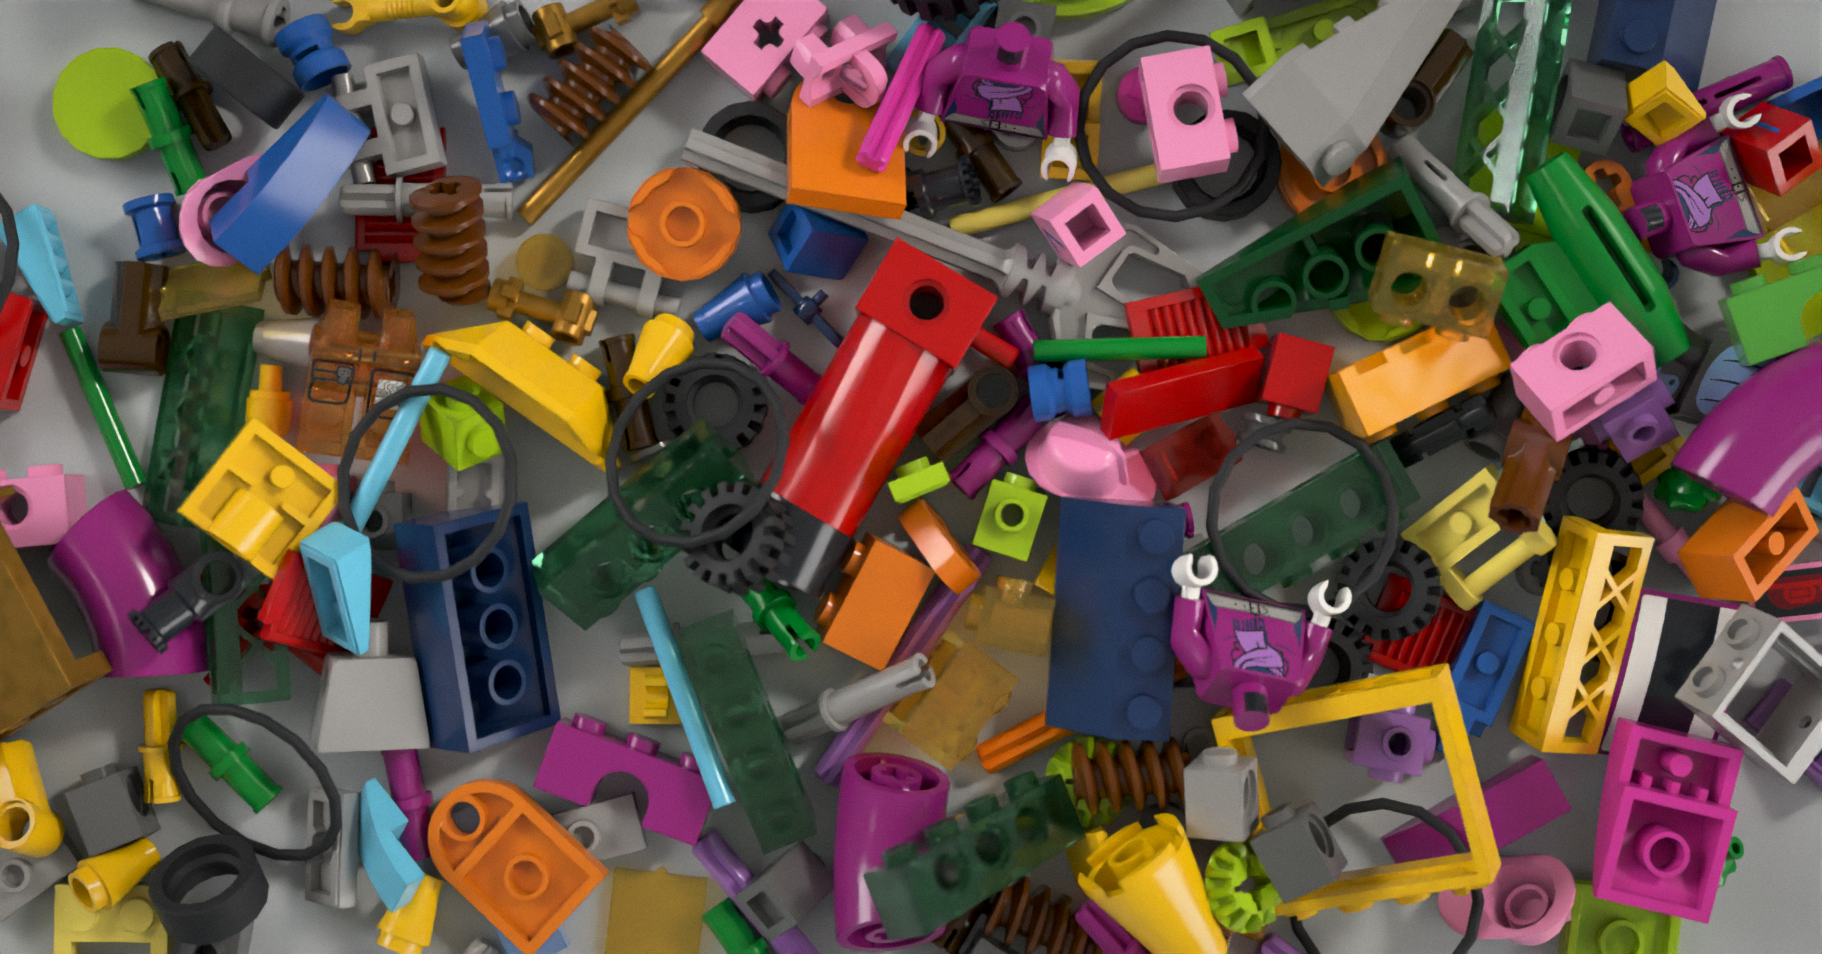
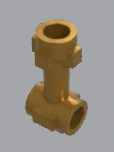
[531,0,640,60]
[487,276,598,346]

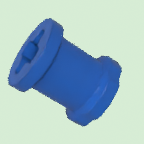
[122,193,188,262]

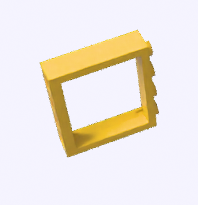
[1211,663,1501,921]

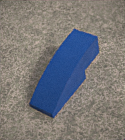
[209,92,370,275]

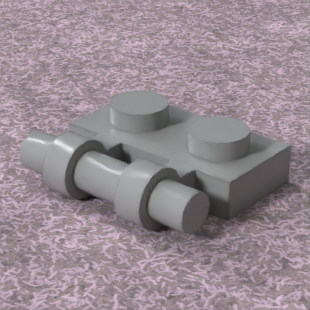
[331,52,448,184]
[566,197,687,320]

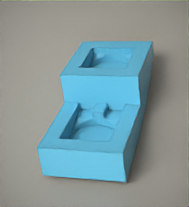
[358,777,425,913]

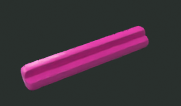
[856,23,946,172]

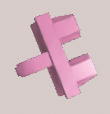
[790,14,898,108]

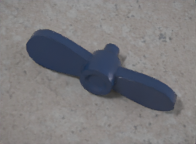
[767,269,844,348]

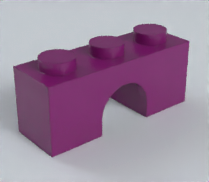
[533,712,712,846]

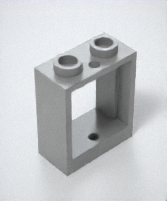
[1675,603,1822,785]

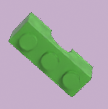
[1717,253,1822,366]

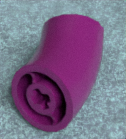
[1671,339,1822,518]
[46,489,210,678]
[833,752,951,952]

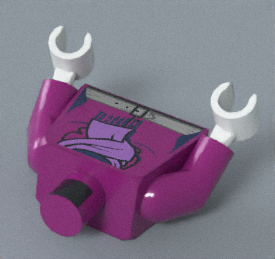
[903,22,1080,182]
[1623,93,1807,277]
[1170,553,1352,732]

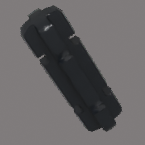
[1387,393,1497,468]

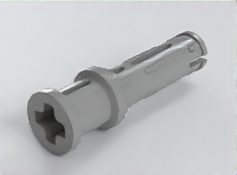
[139,0,291,48]

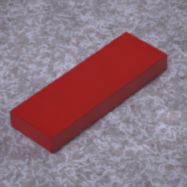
[1100,346,1265,440]

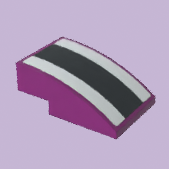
[1598,588,1741,755]

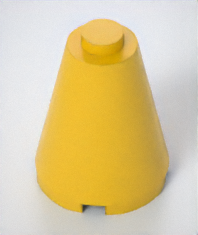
[1078,813,1228,954]

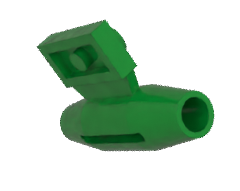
[1478,151,1692,368]

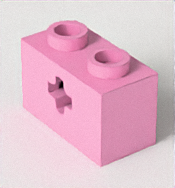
[701,0,830,103]

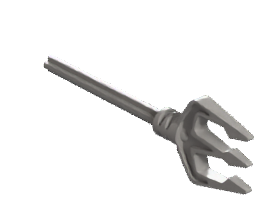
[680,127,1203,391]

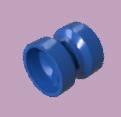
[274,14,352,92]
[1028,358,1092,423]

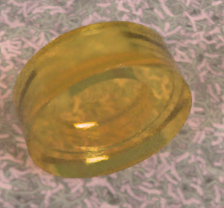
[515,234,575,292]

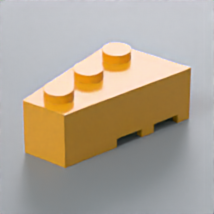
[1324,304,1512,444]

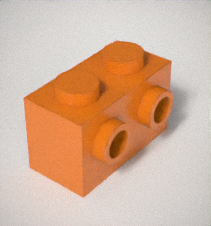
[1677,485,1819,602]
[813,531,935,671]

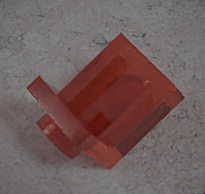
[1139,411,1243,501]

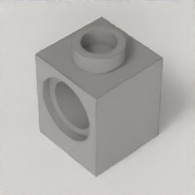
[1184,747,1259,842]

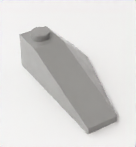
[1242,0,1463,187]

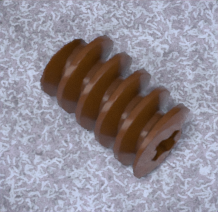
[526,25,653,147]
[409,175,491,306]
[273,244,400,322]
[1071,736,1191,816]
[983,873,1103,954]

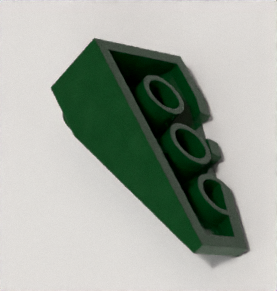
[1196,156,1458,329]

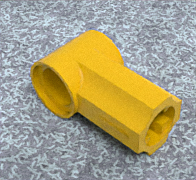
[0,739,65,859]

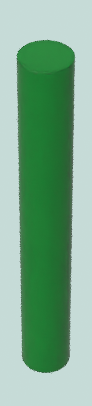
[59,326,147,491]
[1032,335,1207,363]

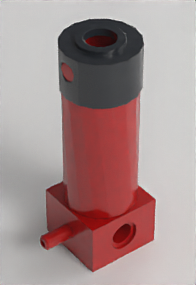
[723,237,1019,598]

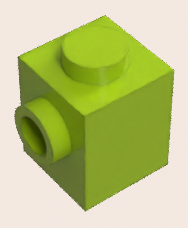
[419,375,506,472]
[971,472,1048,562]

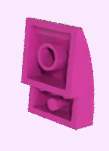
[1592,717,1744,924]

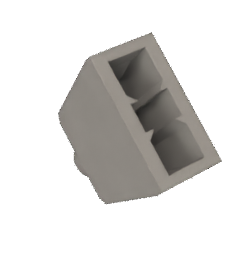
[310,618,430,753]

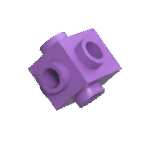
[1589,373,1680,463]
[1342,705,1436,783]

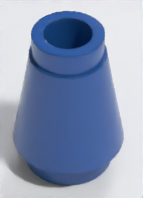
[693,270,782,343]

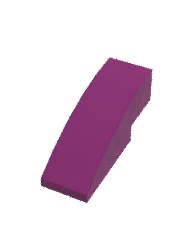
[1380,755,1572,864]

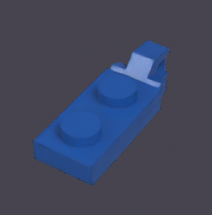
[460,19,535,183]
[1431,599,1536,755]

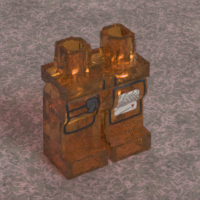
[295,299,422,465]

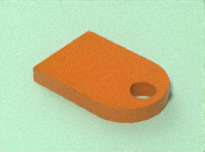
[787,80,906,220]
[428,778,610,954]

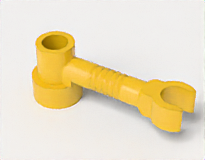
[330,0,488,35]

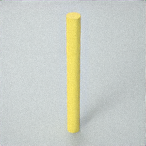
[948,163,1169,235]

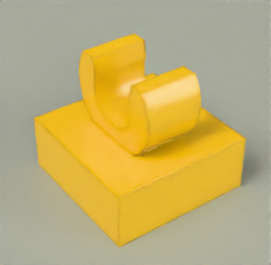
[629,666,689,724]

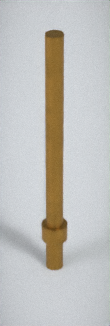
[516,0,744,226]

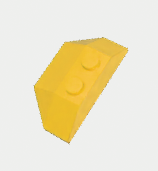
[421,320,622,473]

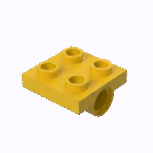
[176,417,338,582]

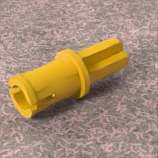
[137,688,185,804]

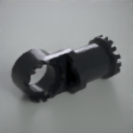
[905,155,982,219]
[126,551,247,655]

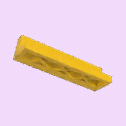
[1508,515,1655,755]

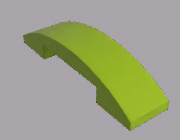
[1209,0,1379,88]

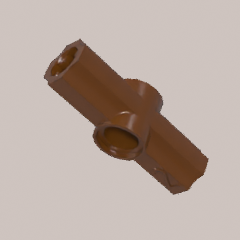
[1488,406,1574,535]

